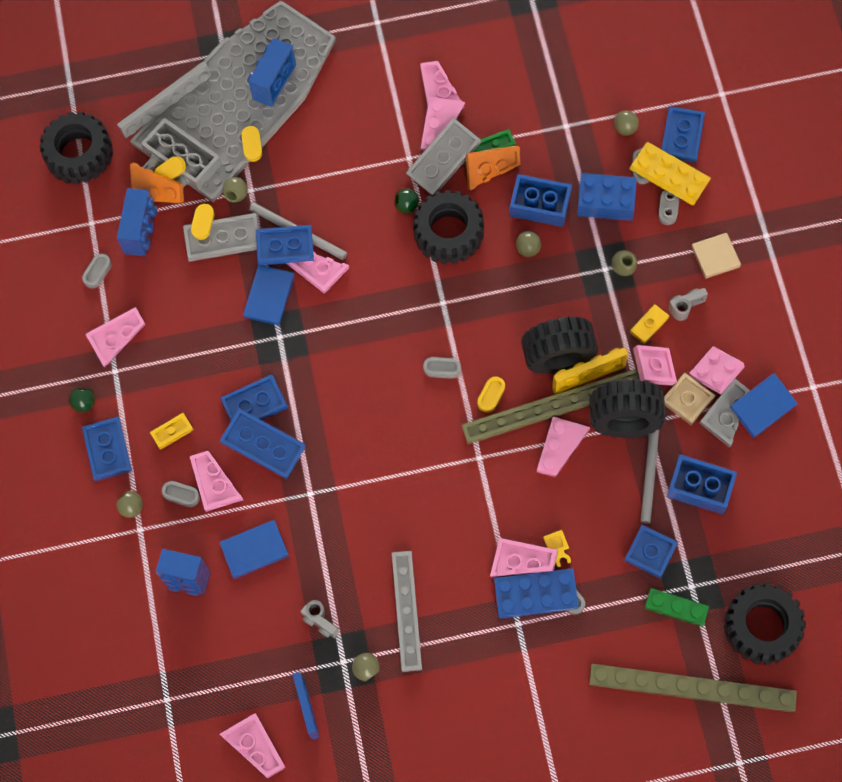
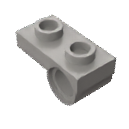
[668,288,708,321]
[301,600,339,639]

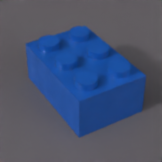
[248,38,296,107]
[577,173,637,221]
[509,174,572,227]
[117,188,157,256]
[667,455,737,515]
[156,549,210,596]

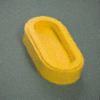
[241,126,262,162]
[154,156,186,180]
[191,204,214,240]
[478,377,505,413]

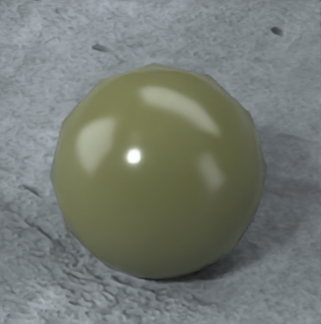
[614,110,639,136]
[222,177,248,203]
[516,231,541,257]
[611,250,638,276]
[116,491,143,518]
[352,653,380,681]

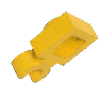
[543,530,571,568]

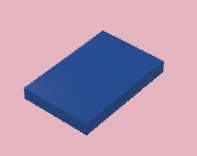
[661,106,705,163]
[256,225,314,265]
[243,265,295,326]
[730,373,798,438]
[220,374,288,421]
[82,416,132,481]
[219,520,289,579]
[292,672,320,740]

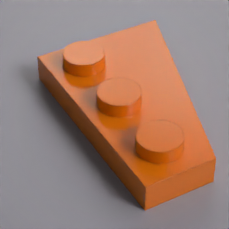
[466,145,520,191]
[130,163,184,203]

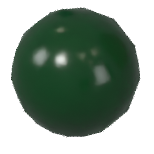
[394,188,419,214]
[68,388,95,413]

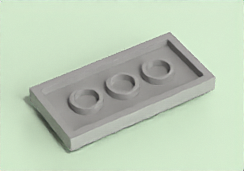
[406,118,482,196]
[183,213,259,262]

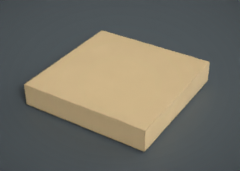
[691,233,741,279]
[664,373,716,425]

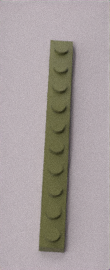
[461,368,640,444]
[589,664,797,713]

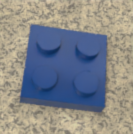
[624,525,678,579]

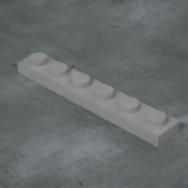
[117,61,212,138]
[392,551,422,672]

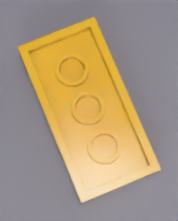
[630,142,711,206]
[552,347,628,395]

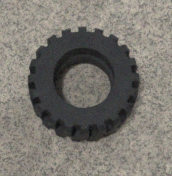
[39,112,113,184]
[413,190,484,265]
[521,316,598,374]
[589,379,666,438]
[724,583,806,665]

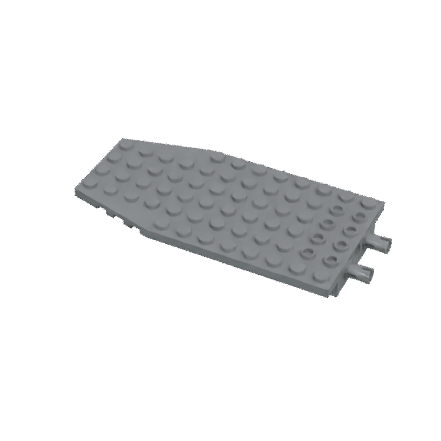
[130,1,336,202]

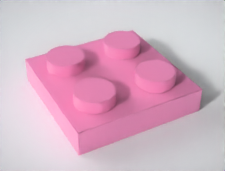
[633,345,677,385]
[689,346,745,394]

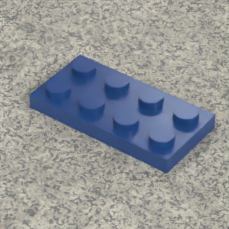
[220,408,306,479]
[494,568,579,619]

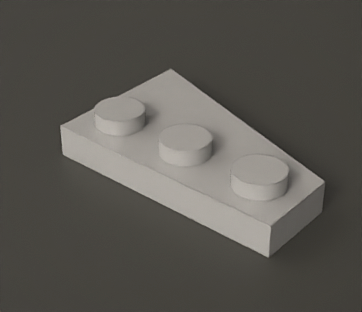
[699,379,750,447]

